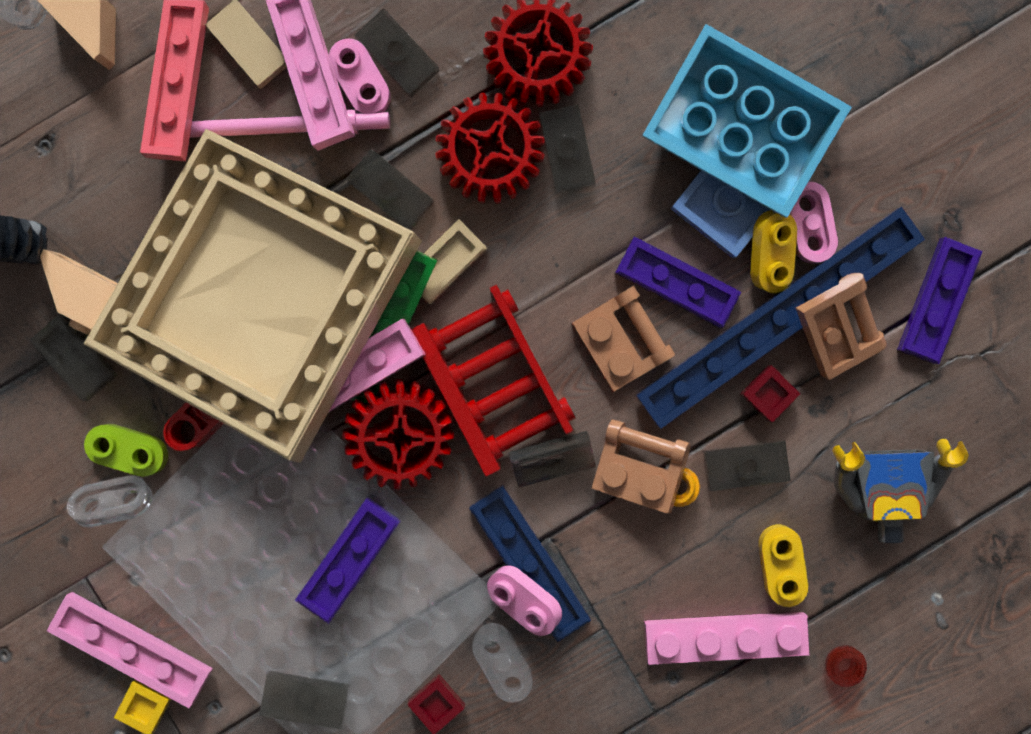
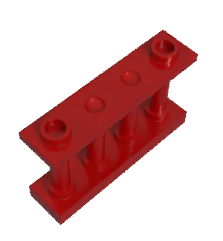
[411,284,576,476]

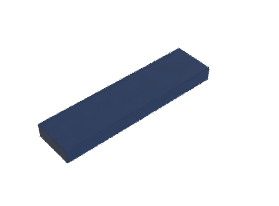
[469,484,591,643]

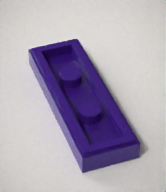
[615,236,741,328]
[897,237,983,364]
[295,498,401,624]

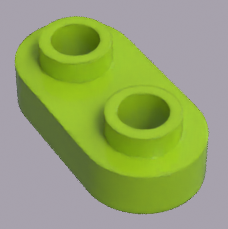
[84,424,168,477]

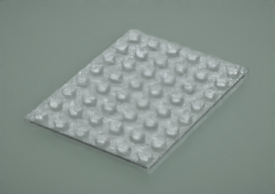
[102,422,499,734]

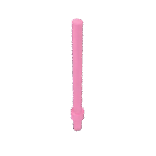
[190,110,390,138]

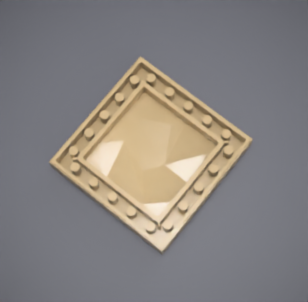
[84,129,422,463]

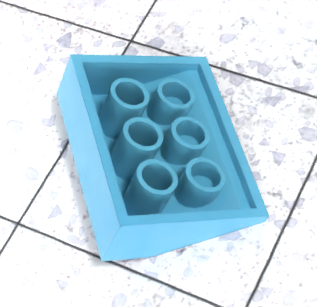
[642,24,852,218]

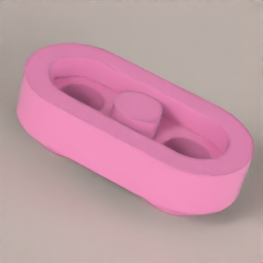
[329,39,391,114]
[790,182,838,264]
[487,566,562,636]

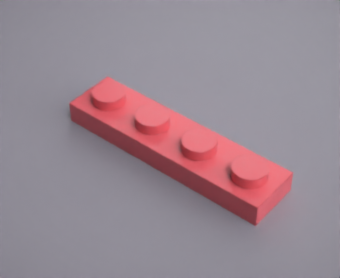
[140,0,209,162]

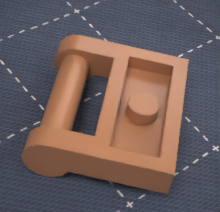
[796,273,887,380]
[571,286,676,392]
[591,419,691,514]

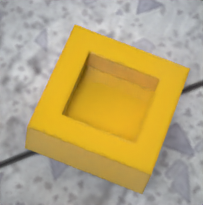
[114,679,171,734]

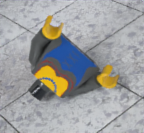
[832,439,969,543]

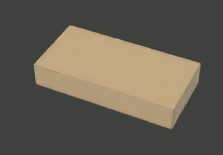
[205,0,287,89]
[422,219,487,305]

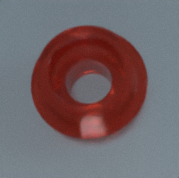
[825,645,867,687]

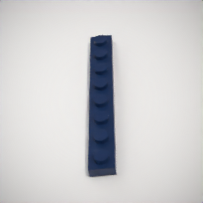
[635,207,925,429]

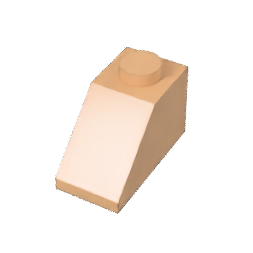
[37,0,116,70]
[40,249,118,335]

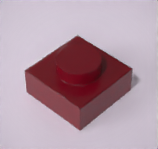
[740,365,800,423]
[407,674,465,734]

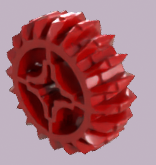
[483,0,593,107]
[435,93,545,204]
[342,379,454,490]

